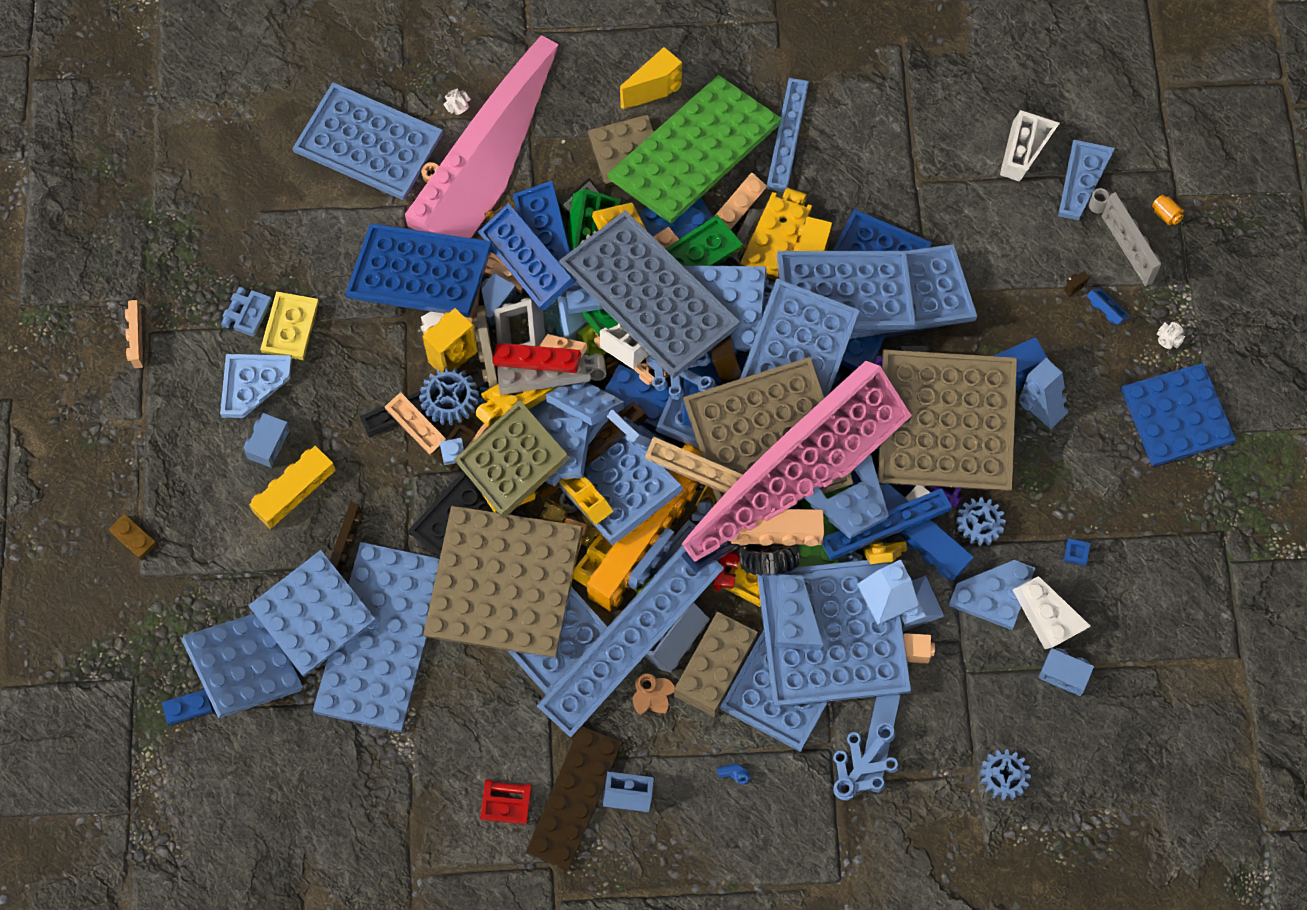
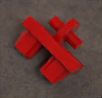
[713,552,739,591]

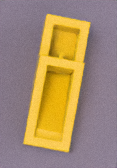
[559,475,614,525]
[573,533,614,587]

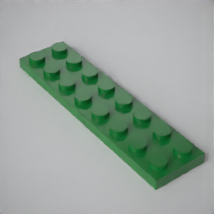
[580,215,743,337]

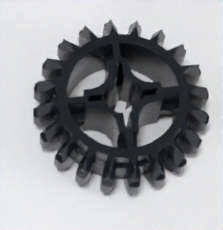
[739,544,800,576]

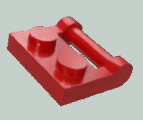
[480,779,532,825]

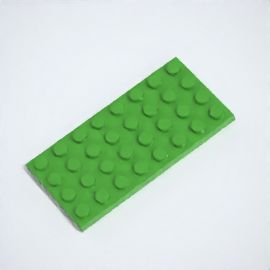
[608,75,782,224]

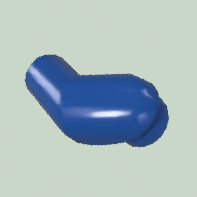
[717,764,750,785]

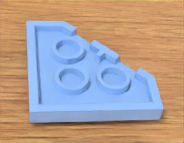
[220,354,292,418]

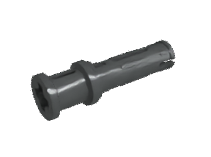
[723,209,762,266]

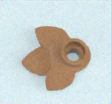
[633,673,675,715]

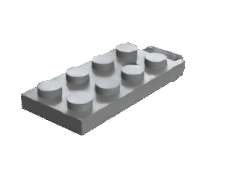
[1089,188,1161,287]
[497,349,606,395]

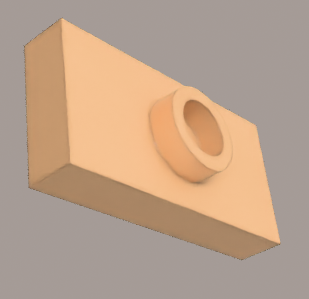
[540,334,587,357]

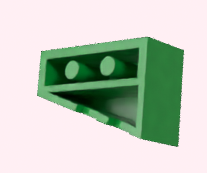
[567,188,621,251]

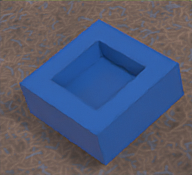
[1063,538,1090,566]

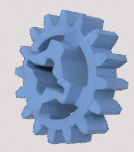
[956,497,1006,546]
[979,749,1031,801]

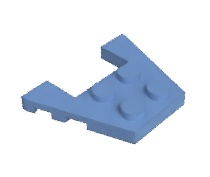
[803,455,889,538]

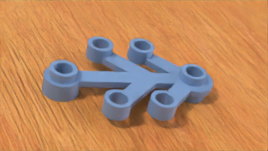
[647,353,717,400]
[833,722,899,801]

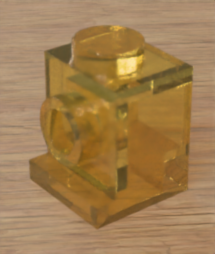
[540,500,570,523]

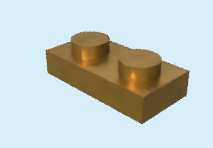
[108,514,157,560]

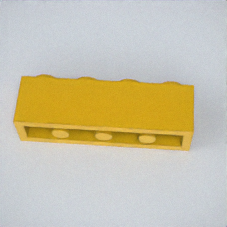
[249,446,336,530]

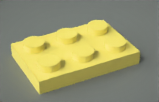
[260,292,319,360]

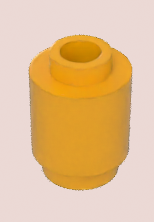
[1152,195,1184,226]

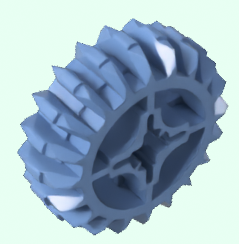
[419,367,479,426]

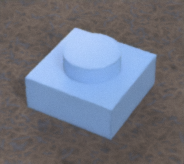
[440,438,464,465]

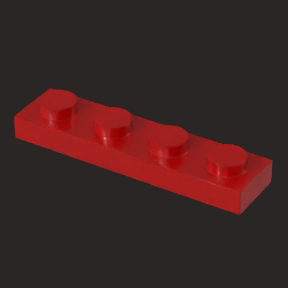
[492,343,582,373]

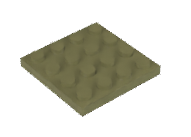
[454,400,571,518]

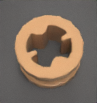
[421,163,439,183]

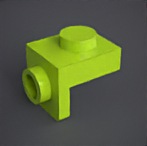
[577,324,607,356]

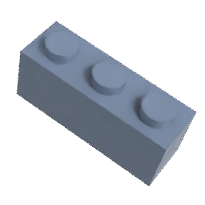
[645,603,710,672]

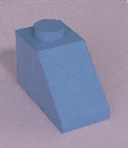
[481,273,516,327]

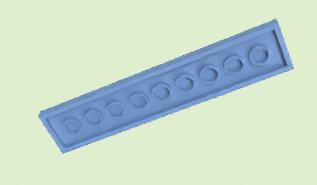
[536,545,724,737]

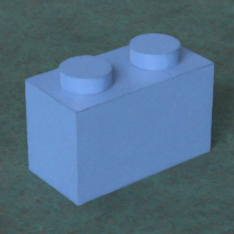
[244,413,290,468]
[1038,648,1094,697]
[603,772,654,812]

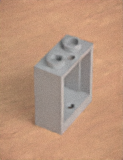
[495,298,545,346]

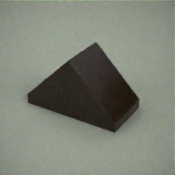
[711,335,742,384]

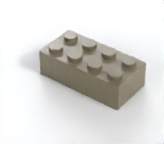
[674,612,758,717]

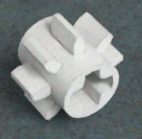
[444,89,471,115]
[1157,322,1185,349]

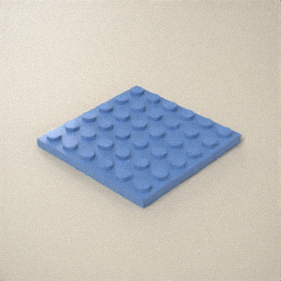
[757,560,911,707]

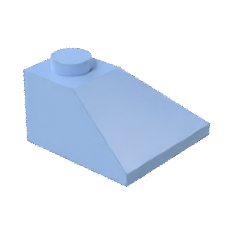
[558,296,588,341]
[857,560,919,625]
[900,575,944,632]

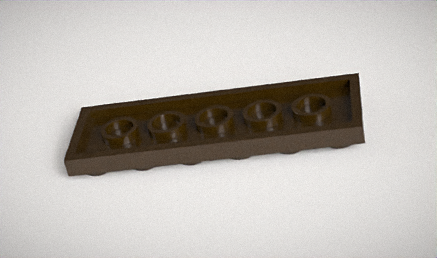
[526,726,622,871]

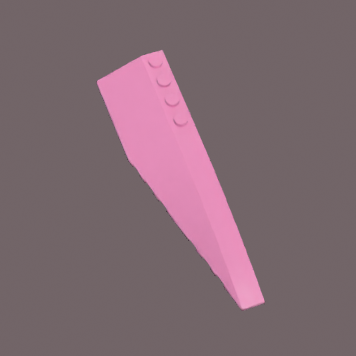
[405,35,559,238]
[682,361,912,561]

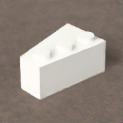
[1000,110,1060,181]
[600,324,649,369]
[1012,576,1091,649]

